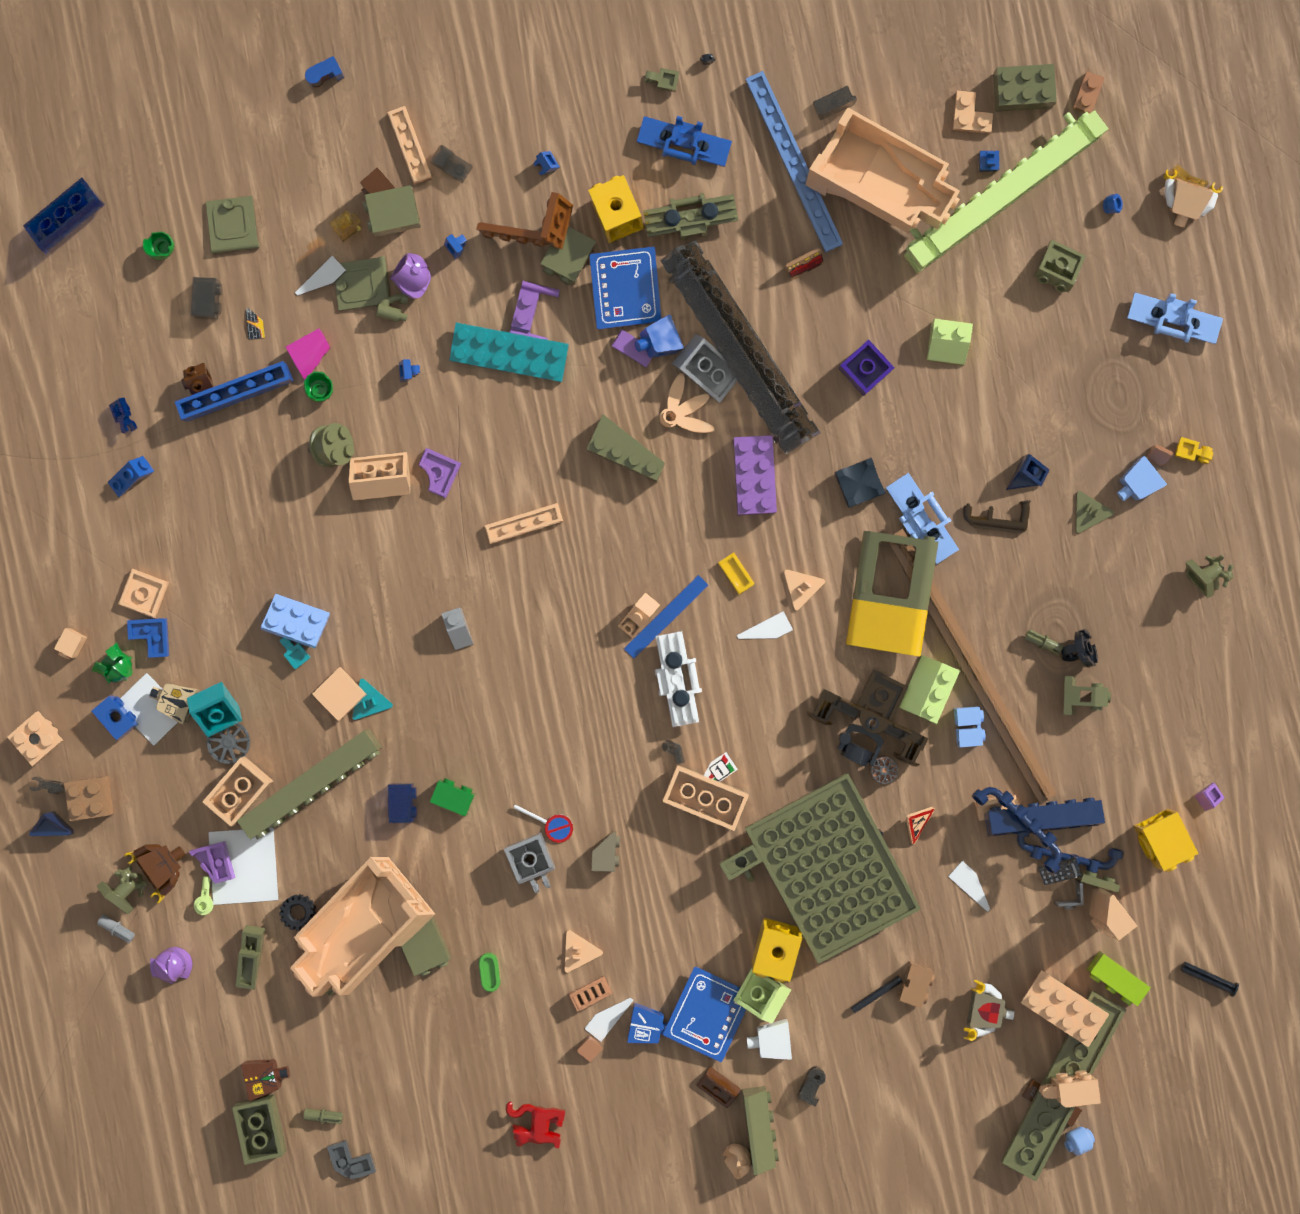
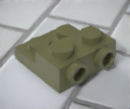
[1034,239,1086,293]

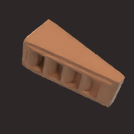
[569,976,612,1012]

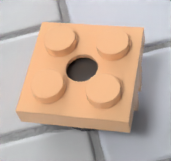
[7,711,64,766]

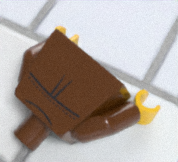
[124,844,186,903]

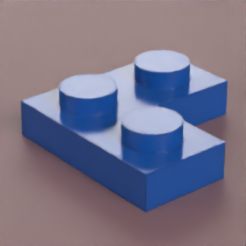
[127,618,169,658]

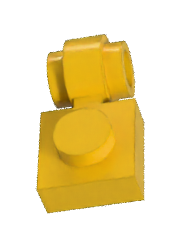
[1174,437,1214,464]

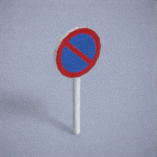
[513,805,573,843]

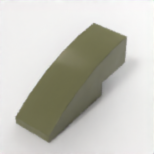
[236,925,265,990]

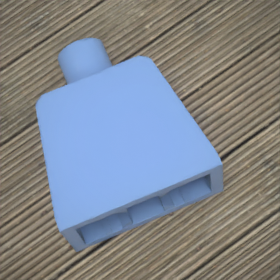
[1117,456,1167,501]

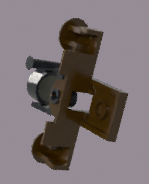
[807,670,928,767]

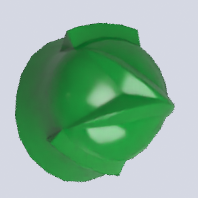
[91,643,133,684]

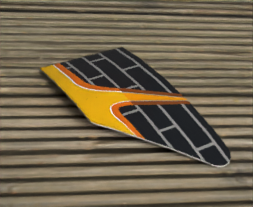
[246,308,265,339]

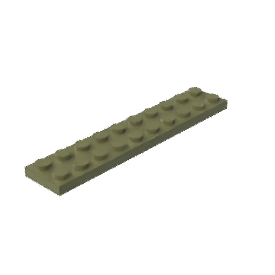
[1001,990,1126,1181]

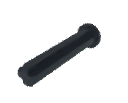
[1181,962,1239,997]

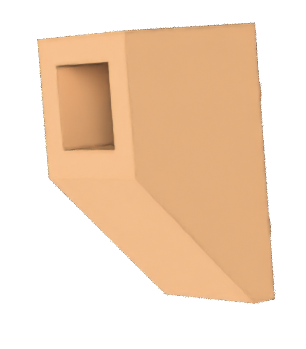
[618,593,660,638]

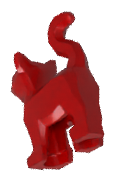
[505,1102,565,1148]

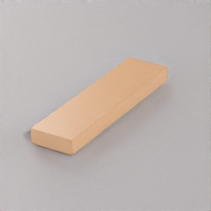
[387,106,432,185]
[484,503,563,544]

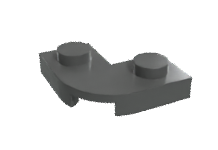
[327,1139,376,1179]

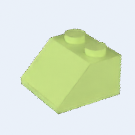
[927,319,973,365]
[733,968,791,1023]

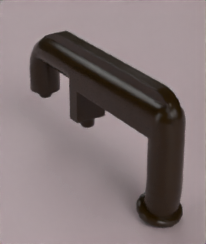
[963,500,1031,533]

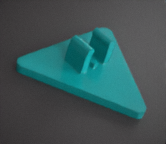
[352,679,393,720]

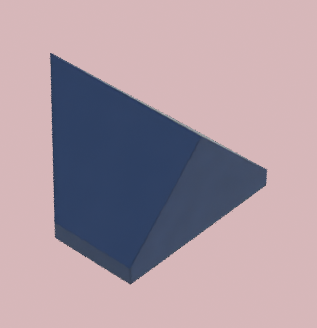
[1006,454,1050,490]
[30,811,74,836]

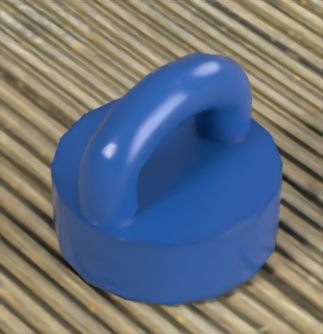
[1103,194,1123,214]

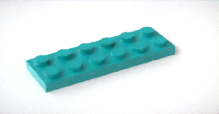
[449,322,569,382]

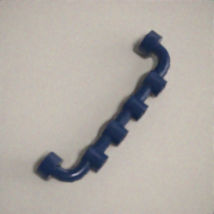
[972,787,1062,875]
[1017,833,1124,873]

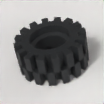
[279,894,316,931]

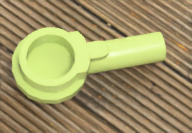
[194,876,213,915]

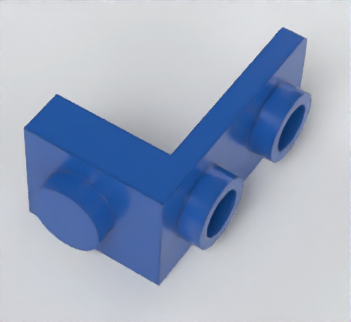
[108,456,154,497]

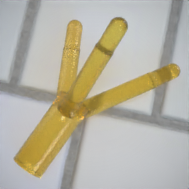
[1173,164,1209,187]

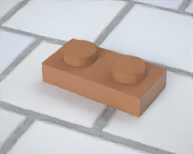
[1072,71,1105,114]

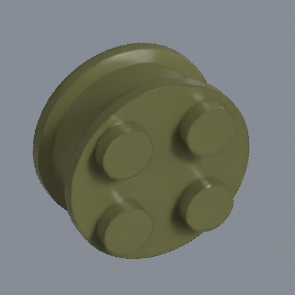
[308,423,355,468]

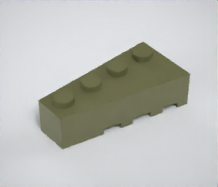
[587,414,665,482]

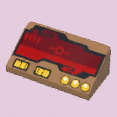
[784,247,824,280]

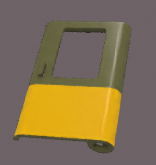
[846,531,939,656]

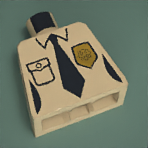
[149,683,200,724]

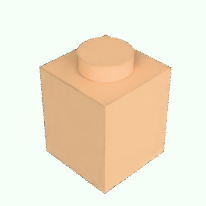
[54,628,87,659]

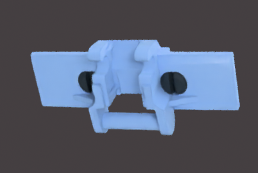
[1127,293,1223,344]
[886,473,959,564]

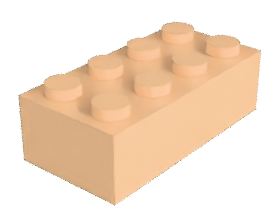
[662,765,749,831]
[1021,970,1109,1047]

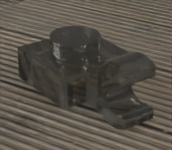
[30,776,65,795]

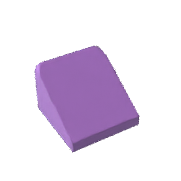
[1195,782,1224,811]

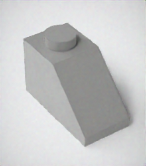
[441,607,474,650]

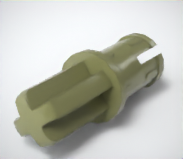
[1024,630,1063,655]
[303,1108,343,1124]

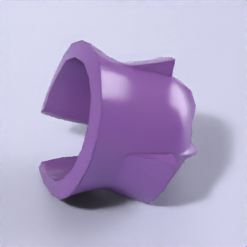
[150,947,192,984]

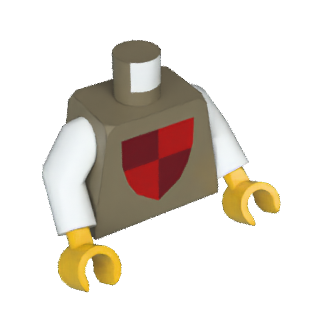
[964,979,1014,1041]

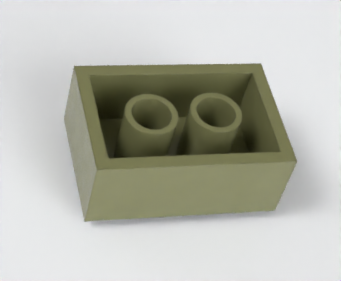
[993,64,1057,112]
[232,1094,287,1165]

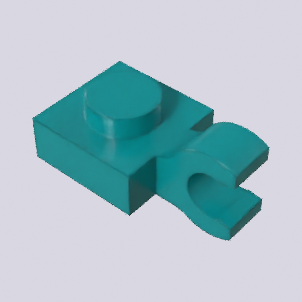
[279,638,311,670]

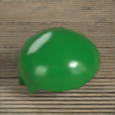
[142,232,175,261]
[304,371,333,403]

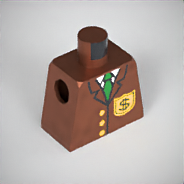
[241,1059,290,1101]

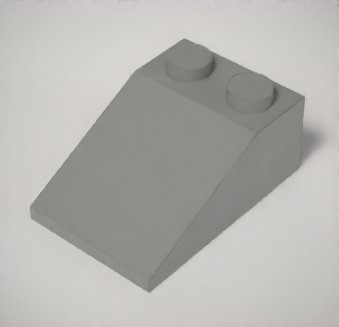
[672,334,743,403]

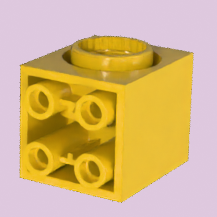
[588,175,644,243]
[1134,809,1199,872]
[752,917,802,983]

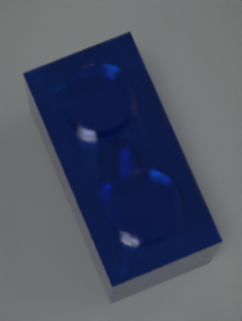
[388,783,417,823]

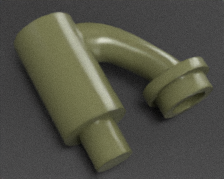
[375,293,408,323]

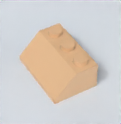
[349,452,410,500]

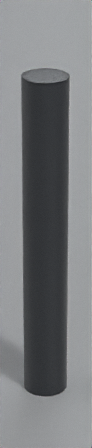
[851,975,903,1013]

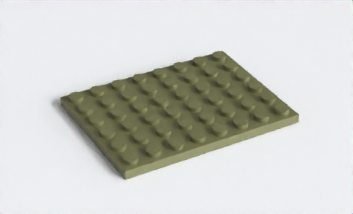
[745,772,921,964]

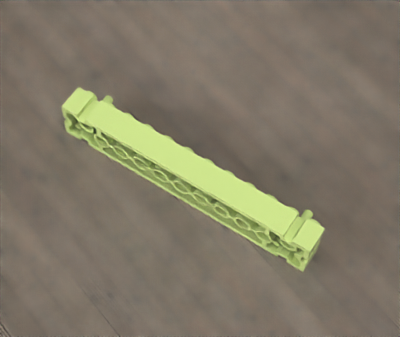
[904,110,1109,274]

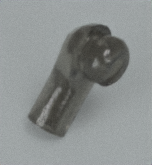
[661,740,685,764]

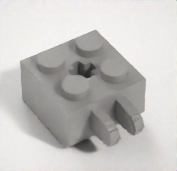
[504,832,556,893]

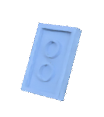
[261,594,330,649]

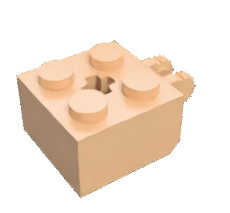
[1039,1070,1101,1108]

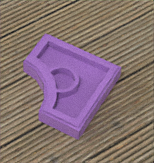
[419,448,461,498]

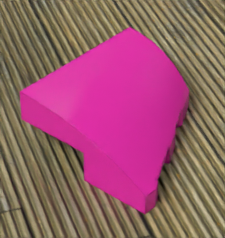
[286,329,331,380]

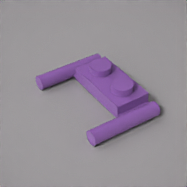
[510,281,560,340]

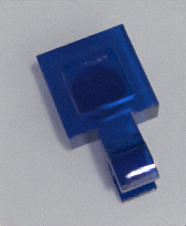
[109,397,137,434]

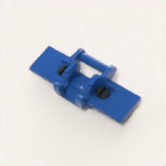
[637,116,732,167]

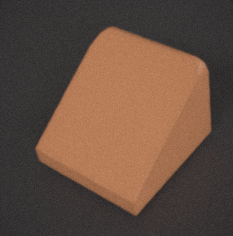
[1146,445,1173,467]
[576,1035,604,1062]

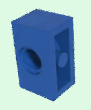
[92,695,139,740]

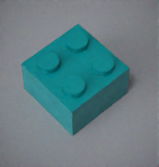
[187,681,242,737]

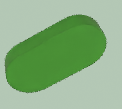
[479,953,501,992]

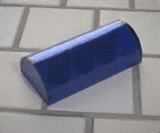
[23,177,105,254]

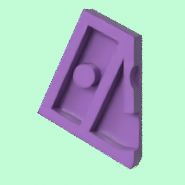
[189,841,235,884]

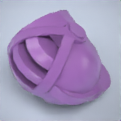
[390,253,431,299]

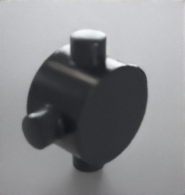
[700,54,715,65]

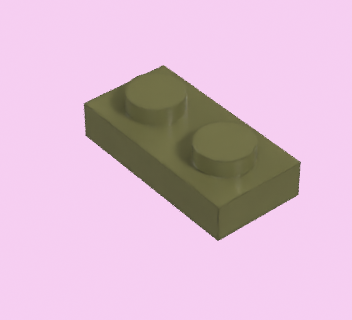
[1077,870,1120,893]

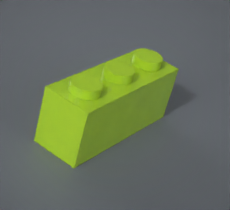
[1086,951,1151,1006]

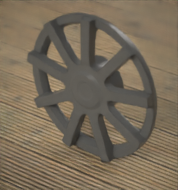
[207,723,250,764]

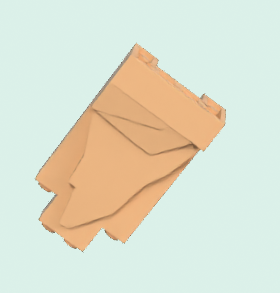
[806,108,960,233]
[290,857,435,997]

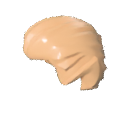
[723,1144,752,1179]

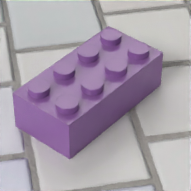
[733,435,777,516]

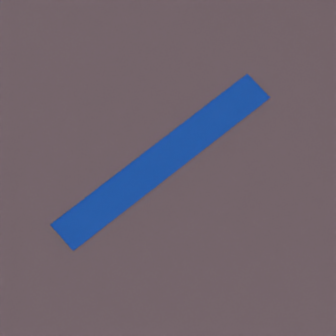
[624,575,708,658]

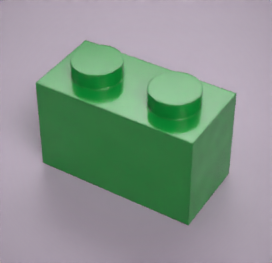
[430,778,475,817]

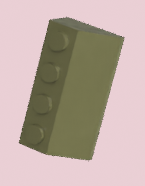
[742,1086,779,1175]

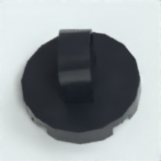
[1061,629,1098,668]

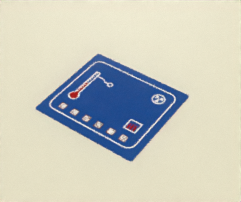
[590,247,661,329]
[663,967,746,1062]

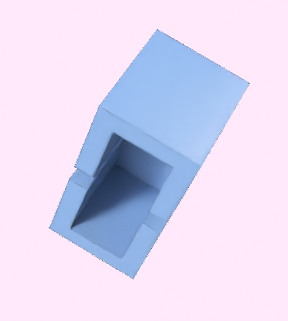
[954,706,985,747]

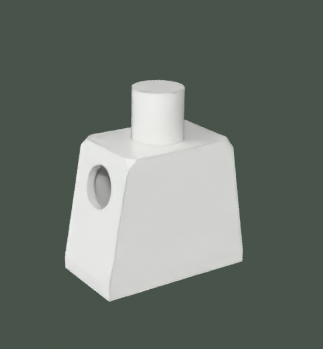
[747,1019,792,1060]

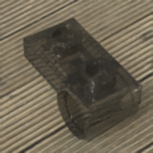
[430,145,473,183]

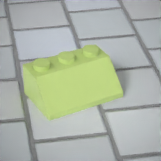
[899,655,960,724]

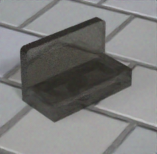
[812,85,857,121]

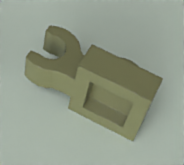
[644,68,679,92]

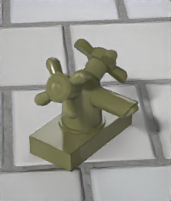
[1186,555,1234,598]
[719,844,763,882]
[97,866,148,914]

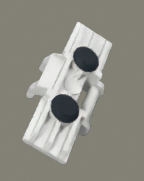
[654,631,702,727]

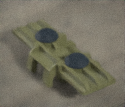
[643,193,738,240]

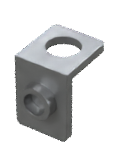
[1054,881,1084,909]

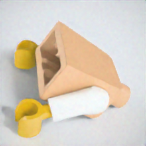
[1164,169,1223,228]

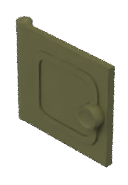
[206,196,260,254]
[335,256,390,311]

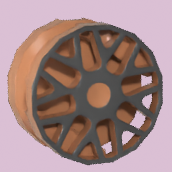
[870,756,898,784]

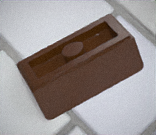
[696,1067,740,1108]

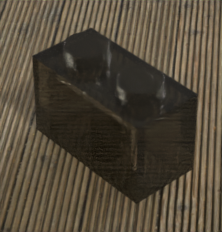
[191,277,223,320]

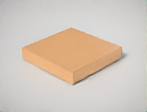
[118,569,169,618]
[313,667,367,721]

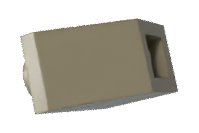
[592,831,620,872]

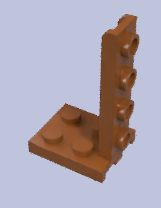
[476,192,573,249]

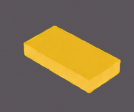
[718,552,754,595]

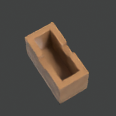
[897,961,935,1008]

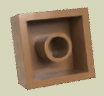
[64,776,114,821]

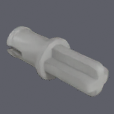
[97,914,135,943]

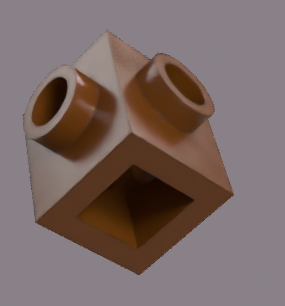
[181,363,213,395]

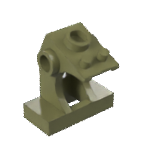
[1064,676,1111,715]

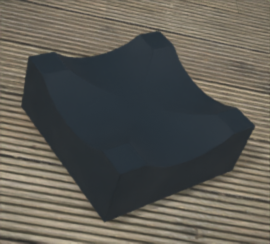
[834,457,885,508]

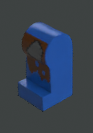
[305,56,345,88]

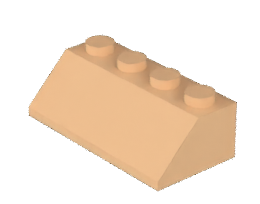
[1089,886,1137,940]

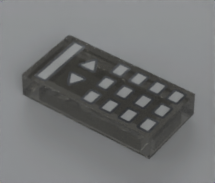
[1038,857,1082,886]

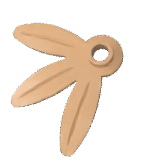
[659,373,714,433]

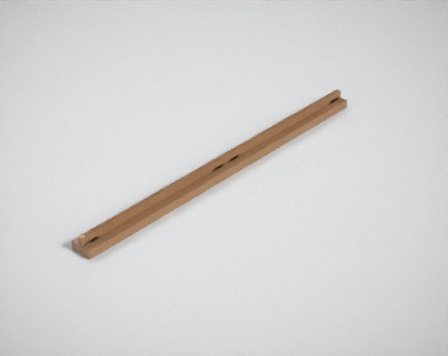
[888,529,1057,804]

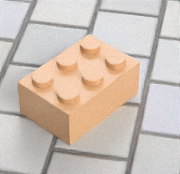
[203,756,274,827]

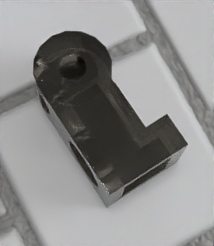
[797,1066,826,1107]

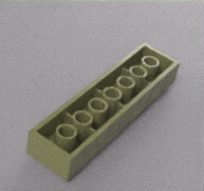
[237,729,383,840]

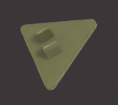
[1076,491,1114,533]

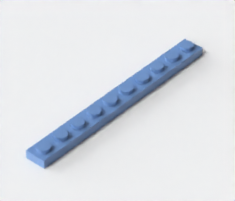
[745,71,843,253]

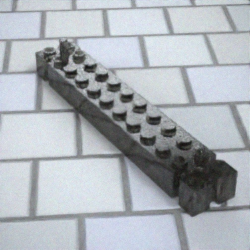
[660,240,820,455]

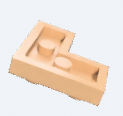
[952,91,993,134]

